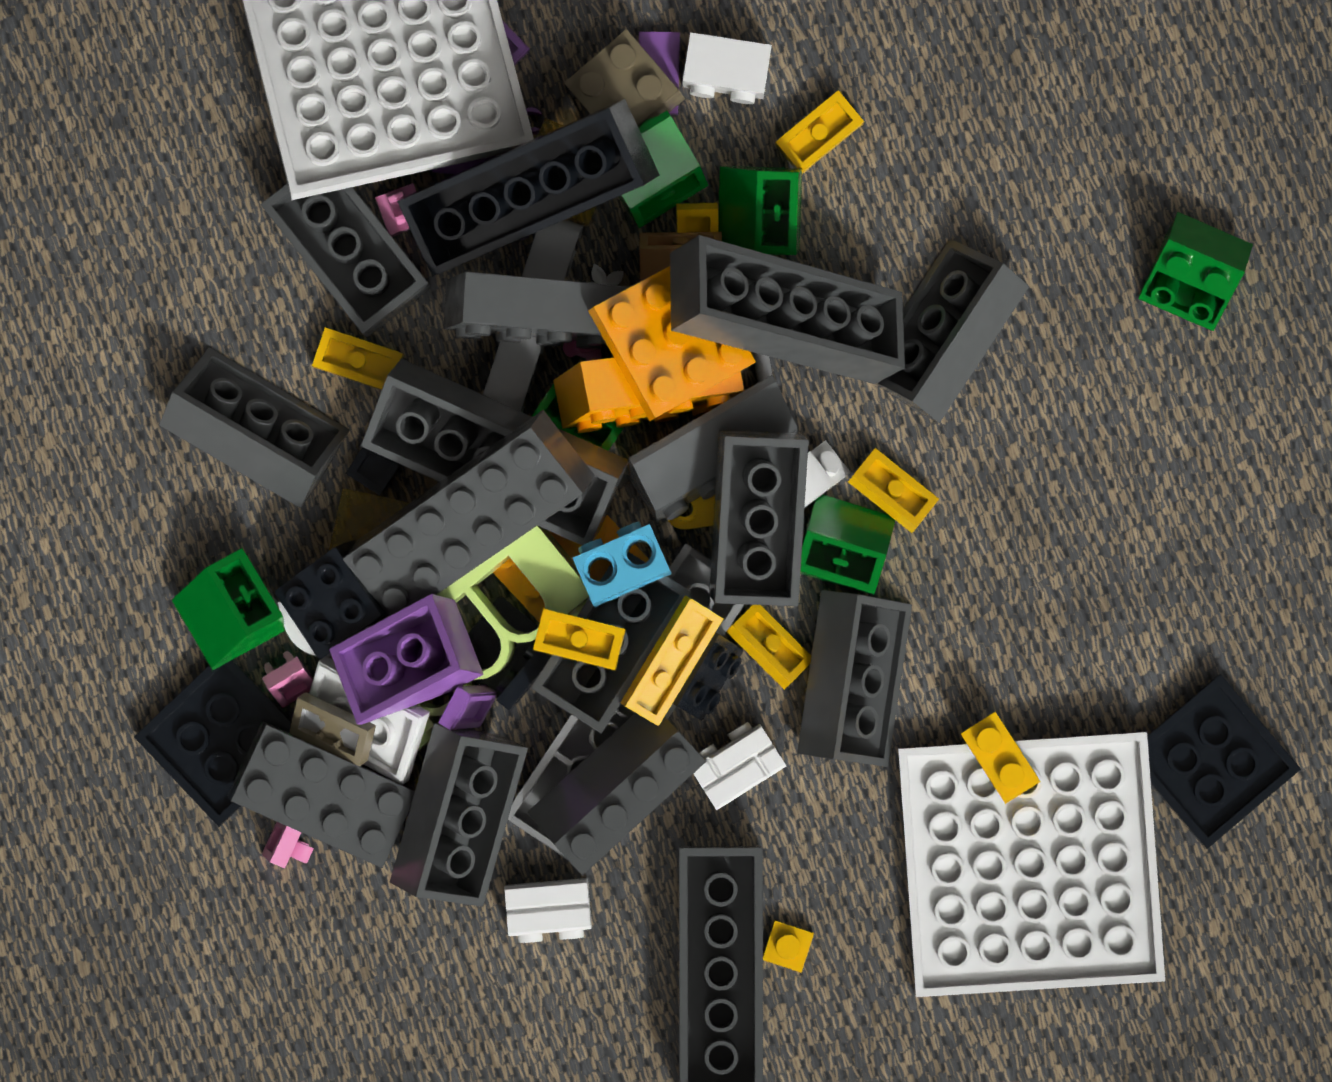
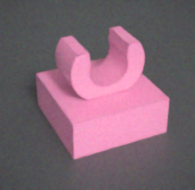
[375,183,416,237]
[262,651,313,708]
[262,822,314,868]

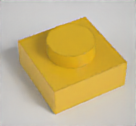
[676,203,718,233]
[763,920,814,973]

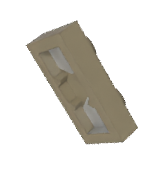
[289,692,376,766]

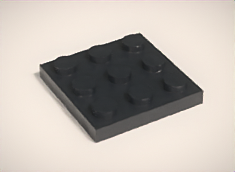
[134,660,292,827]
[1147,674,1301,849]

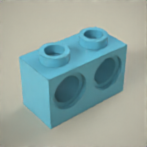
[573,522,671,607]

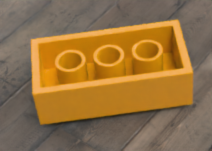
[553,358,744,433]

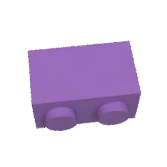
[329,594,484,725]

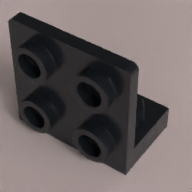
[275,540,389,659]
[468,596,552,711]
[672,632,743,721]

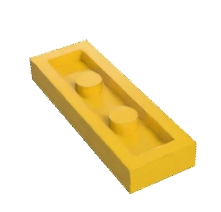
[620,595,724,726]

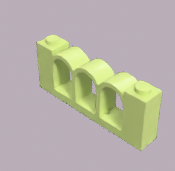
[417,526,589,751]

